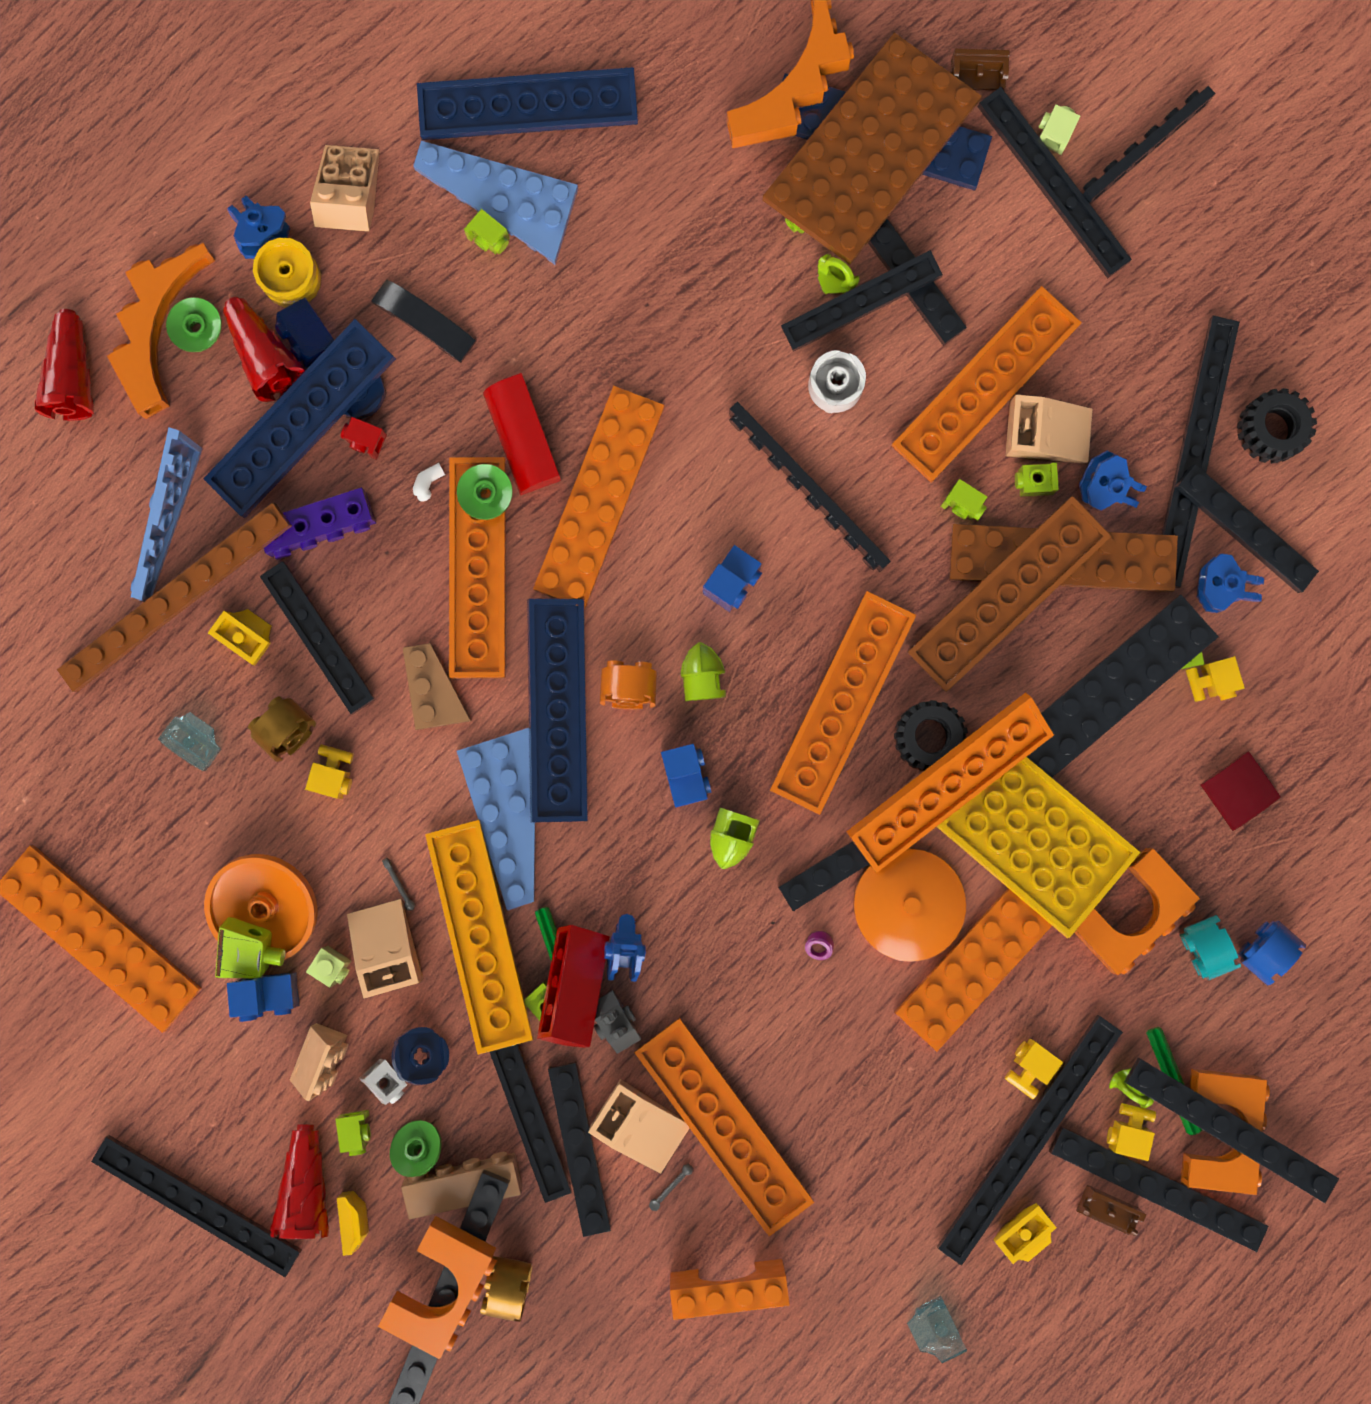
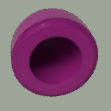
[805,931,834,960]

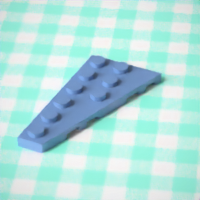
[413,141,578,265]
[130,427,203,602]
[457,728,536,910]

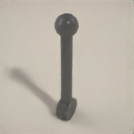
[382,858,415,911]
[649,1164,693,1211]

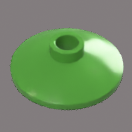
[166,297,222,352]
[457,464,513,520]
[390,1120,442,1177]

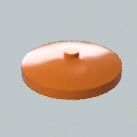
[853,849,966,961]
[204,854,318,960]

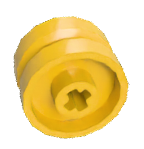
[253,238,321,308]

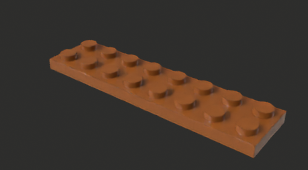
[907,496,1112,692]
[949,524,1178,592]

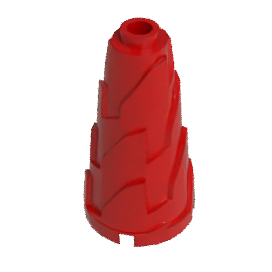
[223,297,305,402]
[34,309,94,421]
[270,1124,329,1239]

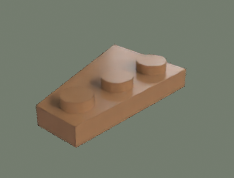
[403,643,471,730]

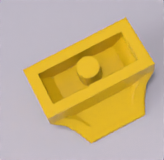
[208,609,272,666]
[337,1191,369,1256]
[993,1203,1057,1264]

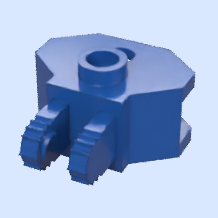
[227,196,290,259]
[1079,451,1147,510]
[1196,554,1264,613]
[604,913,646,982]

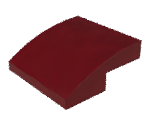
[1200,751,1281,831]

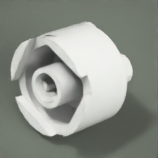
[808,350,866,413]

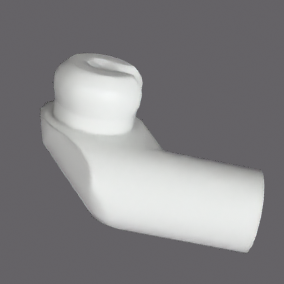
[413,463,445,502]

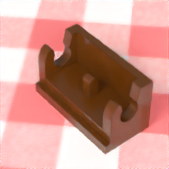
[951,48,1010,90]
[1076,1185,1146,1236]

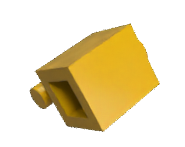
[1186,656,1245,702]
[305,744,354,799]
[1005,1039,1063,1099]
[1107,1103,1156,1161]

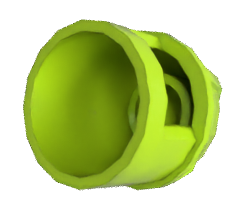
[681,642,726,701]
[710,808,760,869]

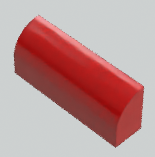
[483,373,561,496]
[537,925,610,1048]

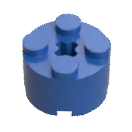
[1237,921,1306,986]

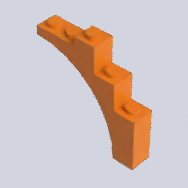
[726,0,854,149]
[107,243,215,419]

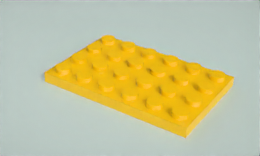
[937,757,1141,939]

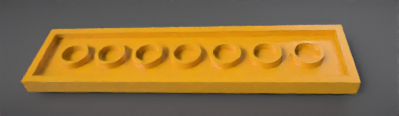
[425,820,534,1055]

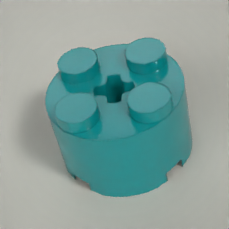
[1179,915,1241,981]

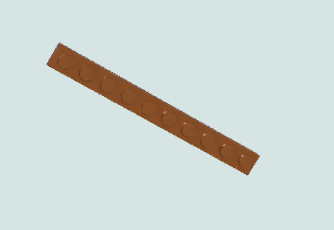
[57,503,292,692]

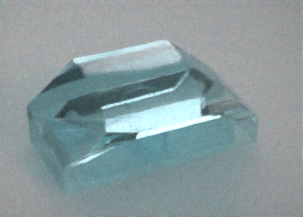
[158,712,222,771]
[907,1296,967,1363]

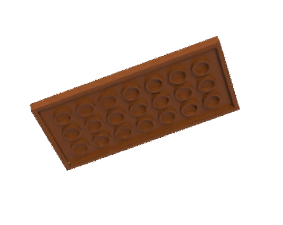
[762,32,982,265]

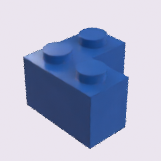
[702,545,762,612]
[661,744,712,808]
[227,972,300,1022]

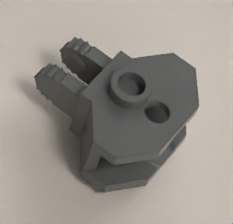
[594,990,642,1054]

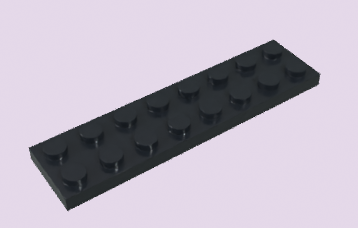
[1027,595,1219,778]

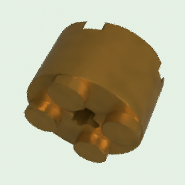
[248,696,316,762]
[480,1256,532,1322]

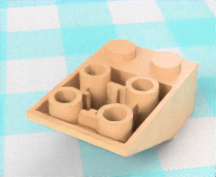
[310,145,380,231]
[1005,395,1092,464]
[347,899,424,998]
[290,1023,348,1101]
[588,1079,689,1174]

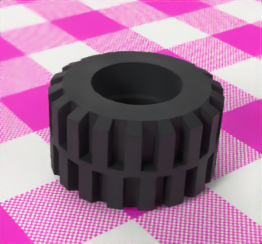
[1237,388,1317,464]
[894,700,968,771]

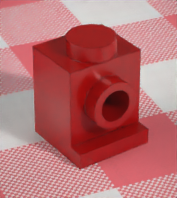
[340,417,387,460]

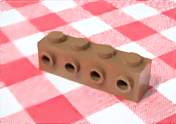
[401,1152,523,1220]

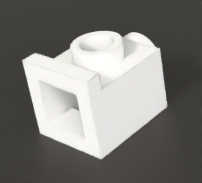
[359,1059,407,1105]

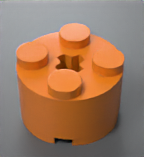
[600,660,657,710]

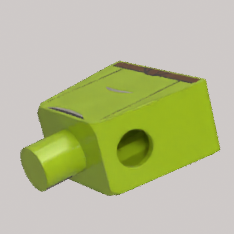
[215,917,285,979]

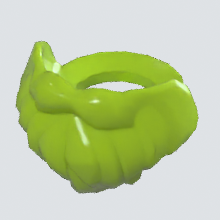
[818,254,860,295]
[1109,1068,1154,1108]

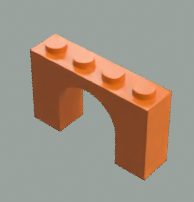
[1074,848,1200,975]
[1181,1069,1270,1195]
[378,1216,497,1359]
[670,1259,790,1320]

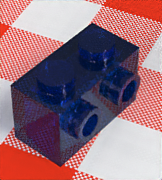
[275,297,334,368]

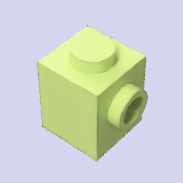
[1039,105,1080,155]
[306,946,351,988]

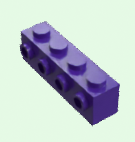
[264,487,376,559]

